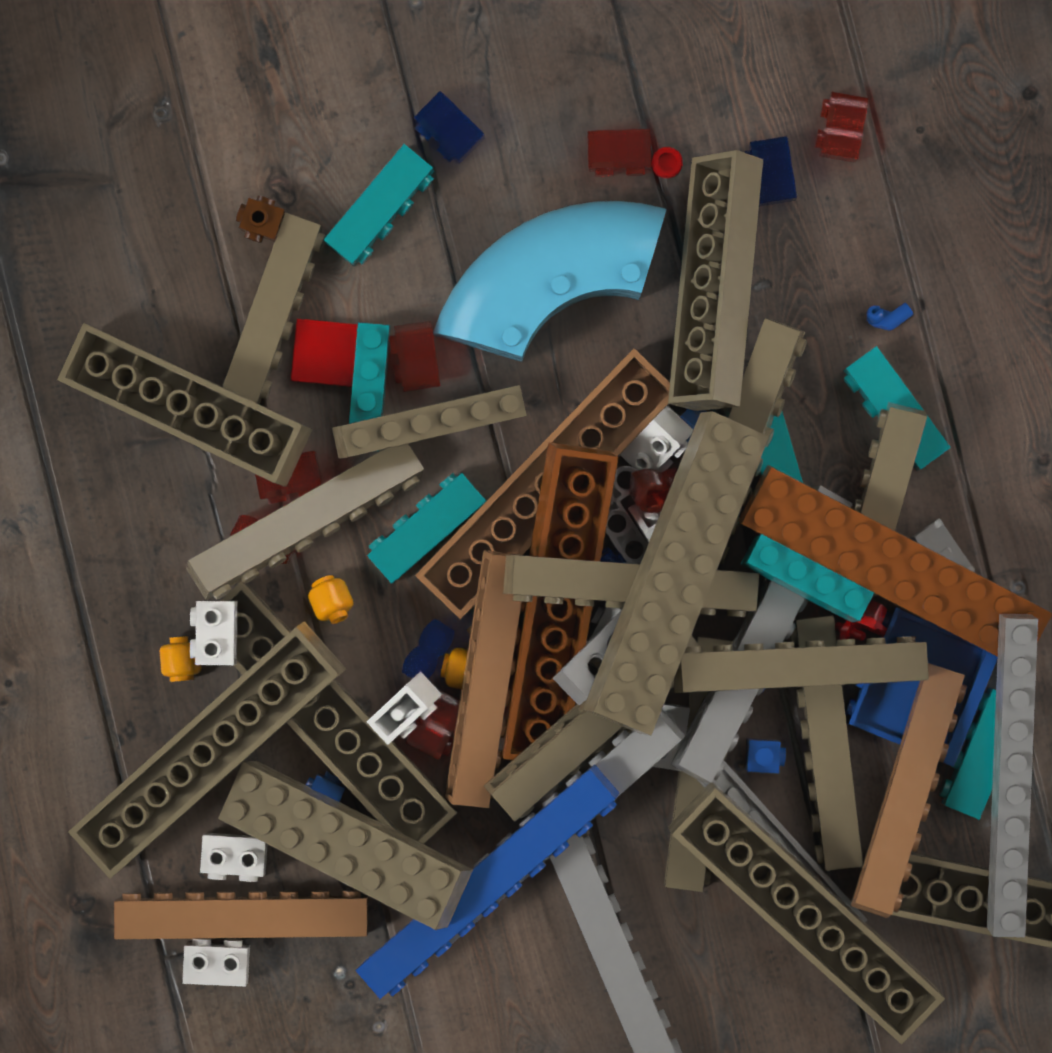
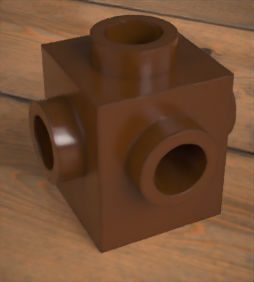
[236,195,286,243]

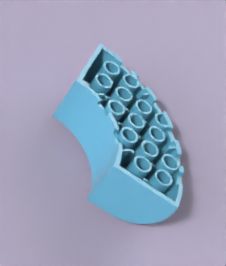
[433,201,666,362]

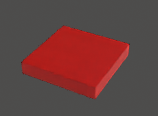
[291,318,358,387]

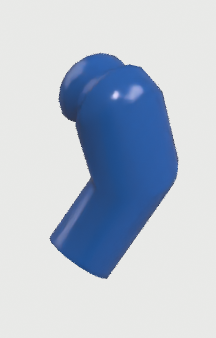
[866,303,914,331]

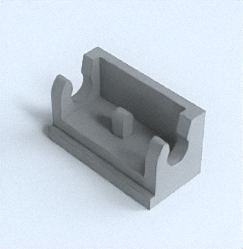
[911,518,975,572]

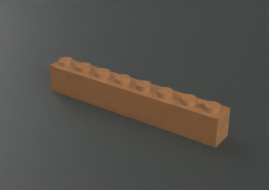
[445,550,526,808]
[851,663,967,918]
[114,890,369,939]

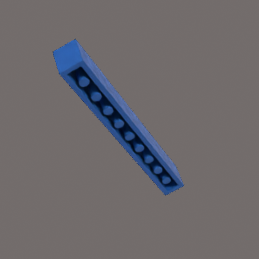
[355,764,620,999]

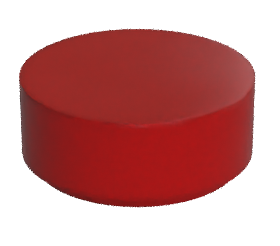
[651,147,683,179]

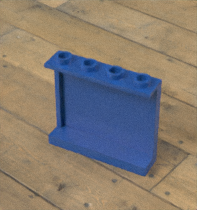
[845,607,998,767]

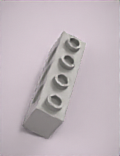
[553,610,622,705]

